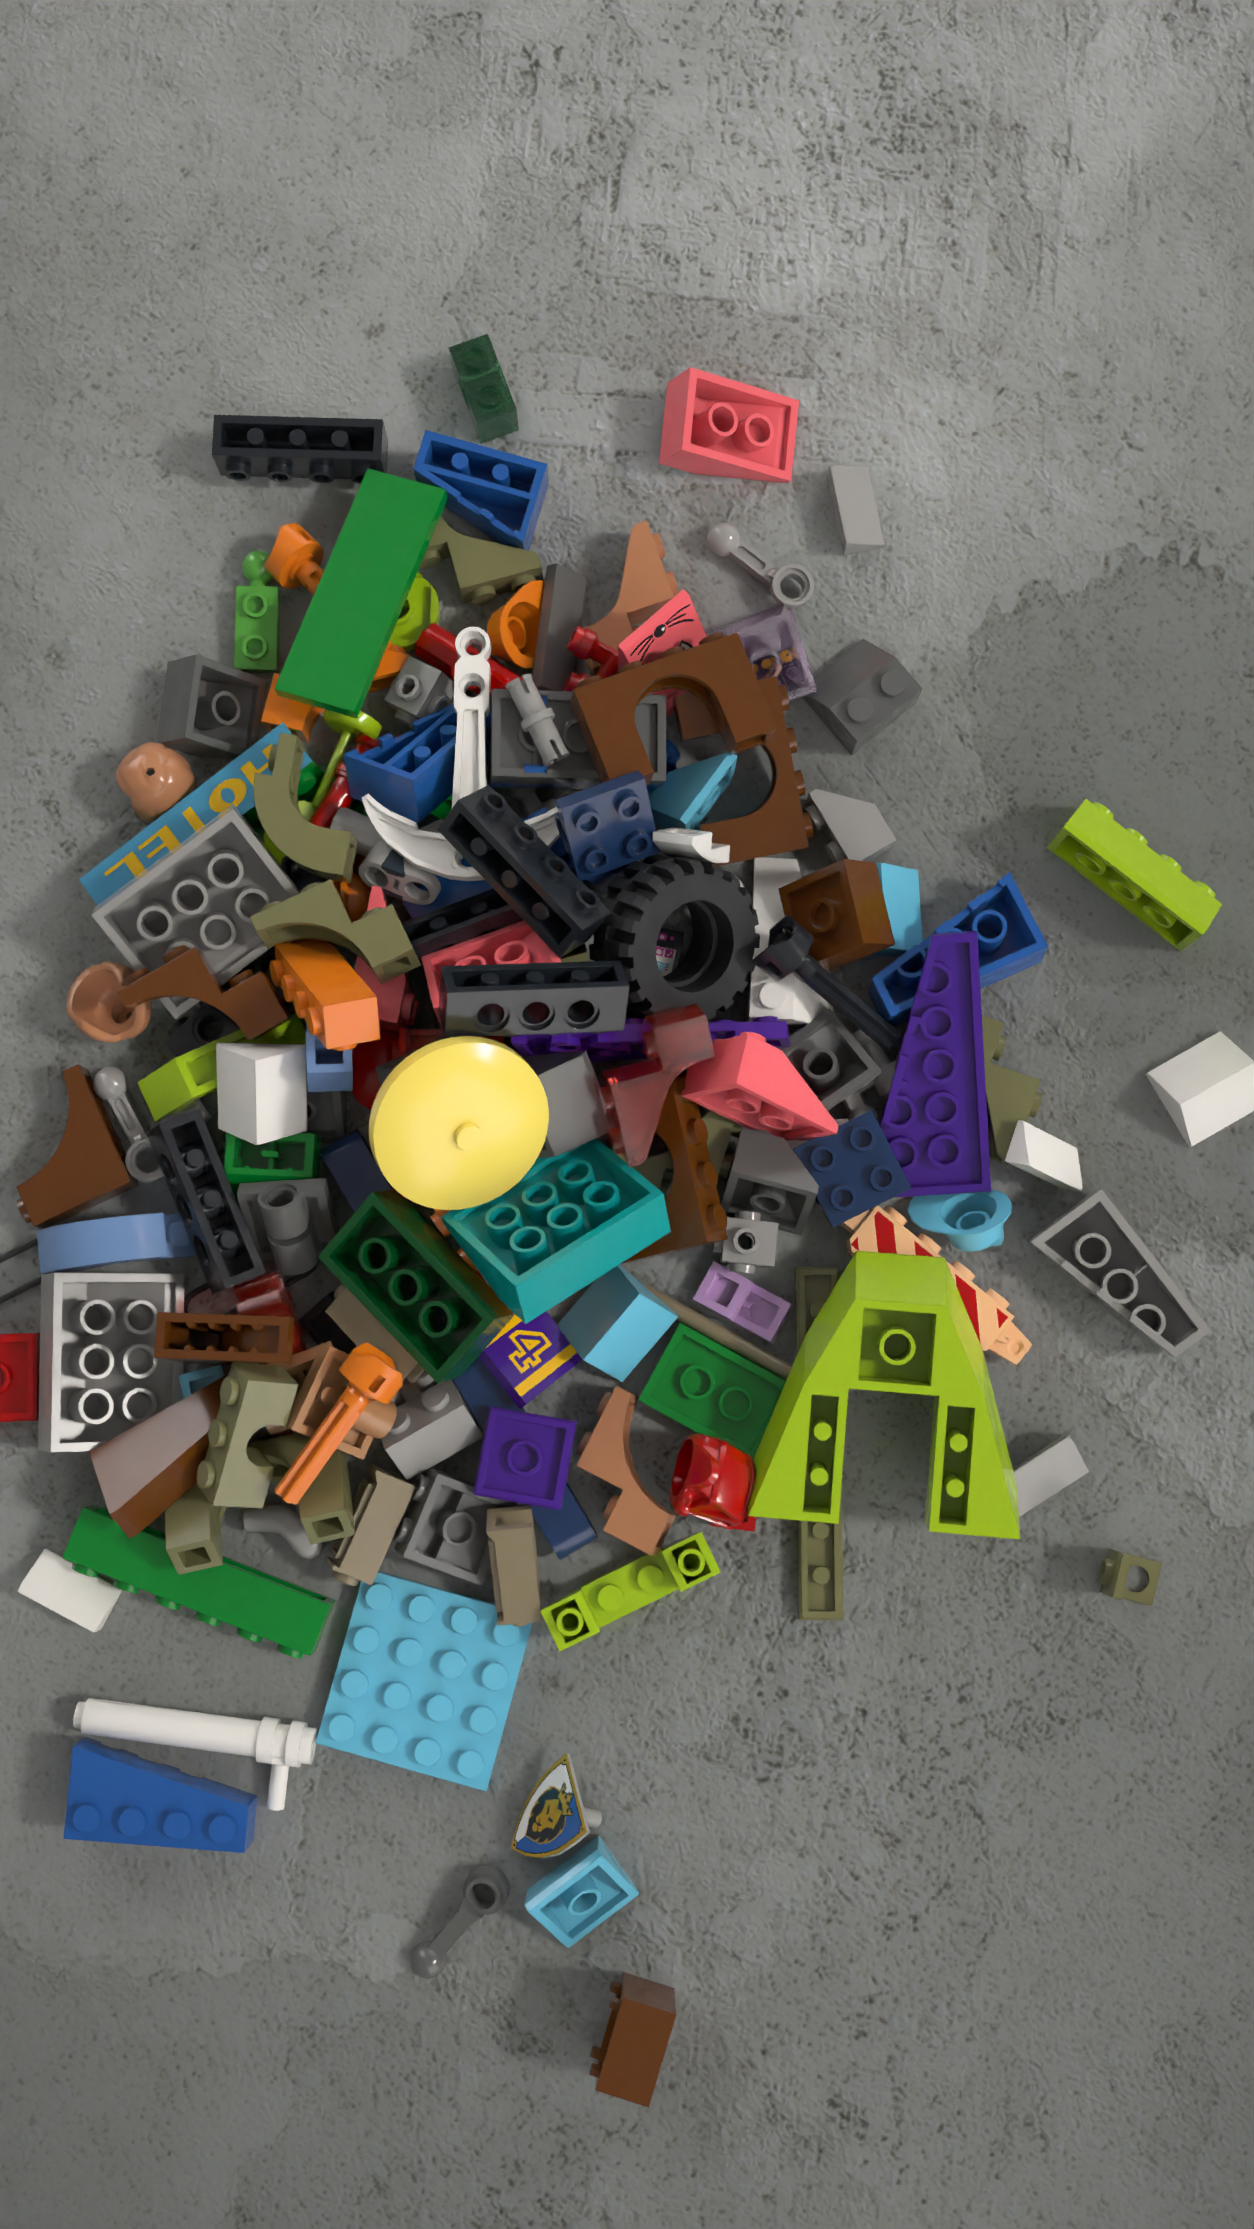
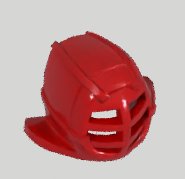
[669,1434,756,1530]

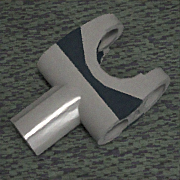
[330,807,444,905]

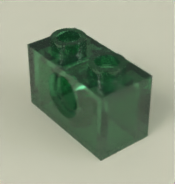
[449,334,519,444]

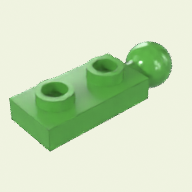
[234,550,281,674]

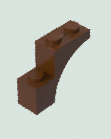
[116,945,292,1040]

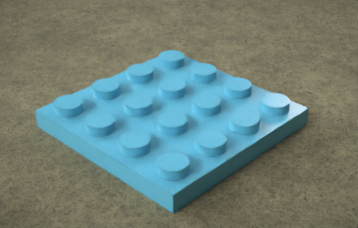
[316,1571,533,1792]

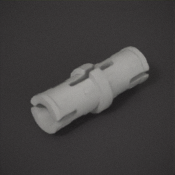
[505,674,570,766]

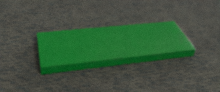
[274,468,448,718]

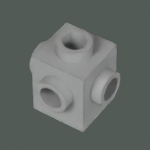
[384,656,454,729]
[713,1211,779,1274]

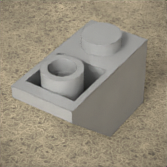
[804,789,896,863]

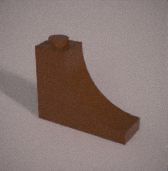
[17,1064,139,1229]
[154,1312,294,1365]

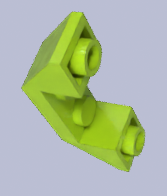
[137,1013,306,1122]
[540,1531,721,1652]

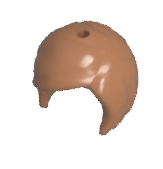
[116,742,197,825]
[66,961,152,1043]

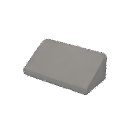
[827,465,885,555]
[1012,1435,1089,1517]

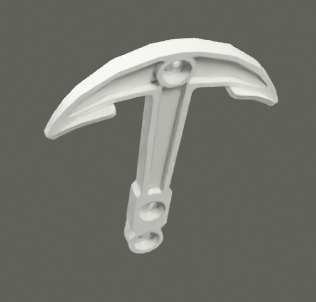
[362,627,560,881]

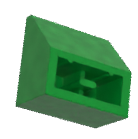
[224,1133,321,1210]

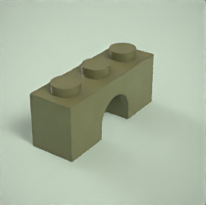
[197,1362,298,1508]

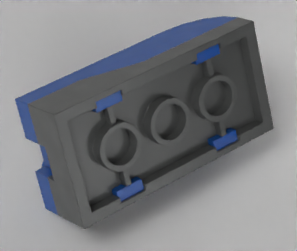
[488,689,666,790]

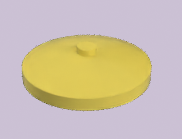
[369,1036,549,1210]

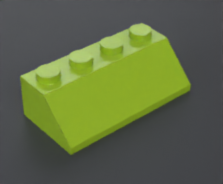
[1047,799,1222,952]

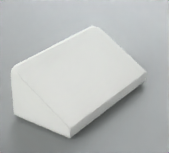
[1005,1120,1082,1192]
[17,1548,122,1632]

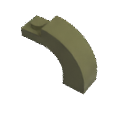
[254,733,358,883]

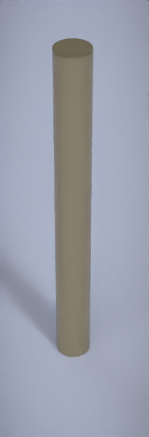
[645,1284,792,1381]

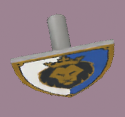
[511,1753,602,1859]

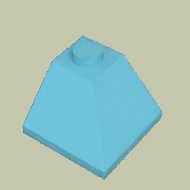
[647,752,737,830]

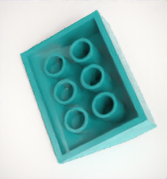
[441,1138,671,1324]

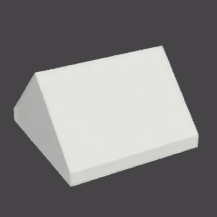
[1146,1031,1254,1148]
[216,1043,308,1145]

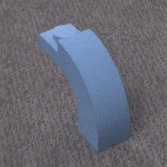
[37,1213,196,1274]

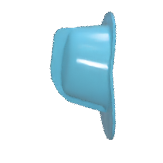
[908,1190,1012,1252]

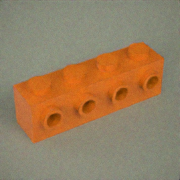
[270,939,380,1051]

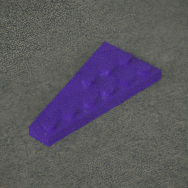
[880,931,991,1198]
[511,1016,790,1064]

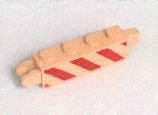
[840,1205,1032,1365]

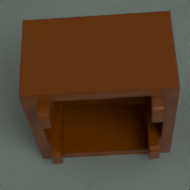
[778,859,895,972]
[589,1972,676,2108]

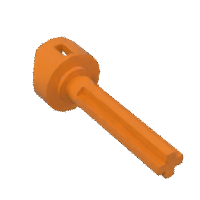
[263,523,392,649]
[274,1342,403,1505]

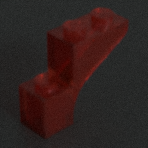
[599,1003,715,1168]

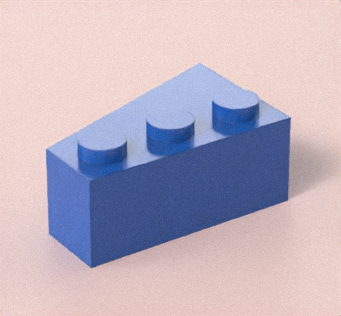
[413,430,549,550]
[344,703,490,823]

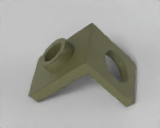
[1098,1549,1162,1606]

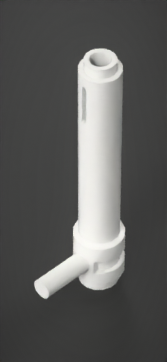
[73,1698,317,1811]

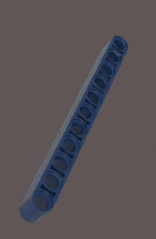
[319,1129,598,1560]

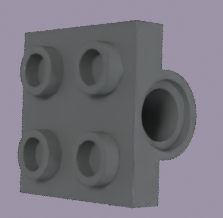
[237,1178,339,1275]

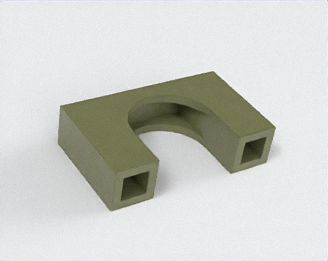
[165,1432,355,1575]

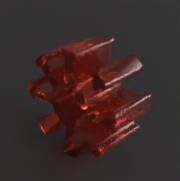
[234,1271,307,1365]

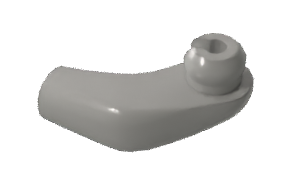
[243,1504,322,1559]

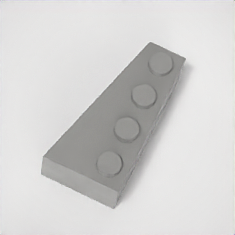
[1027,1189,1211,1358]

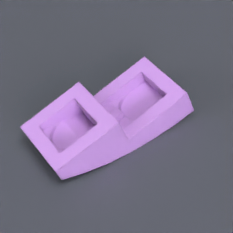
[693,1261,794,1344]

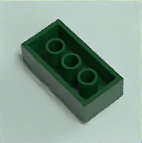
[318,1190,515,1384]

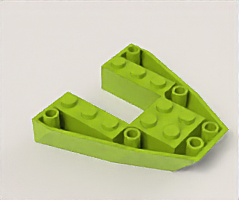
[748,1251,1020,1539]

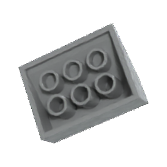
[91,804,300,1019]
[38,1273,184,1452]

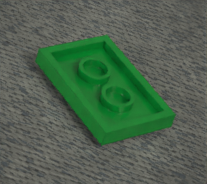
[638,1323,786,1459]

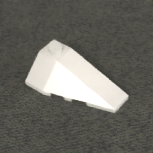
[746,857,833,1028]

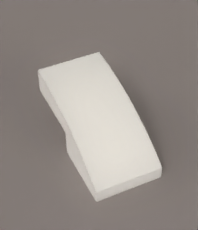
[652,827,730,863]

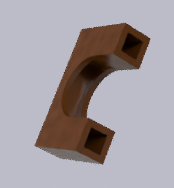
[570,632,777,786]
[672,676,813,866]
[601,1069,728,1264]

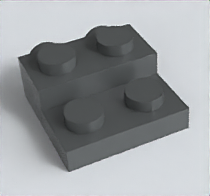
[392,1468,516,1586]

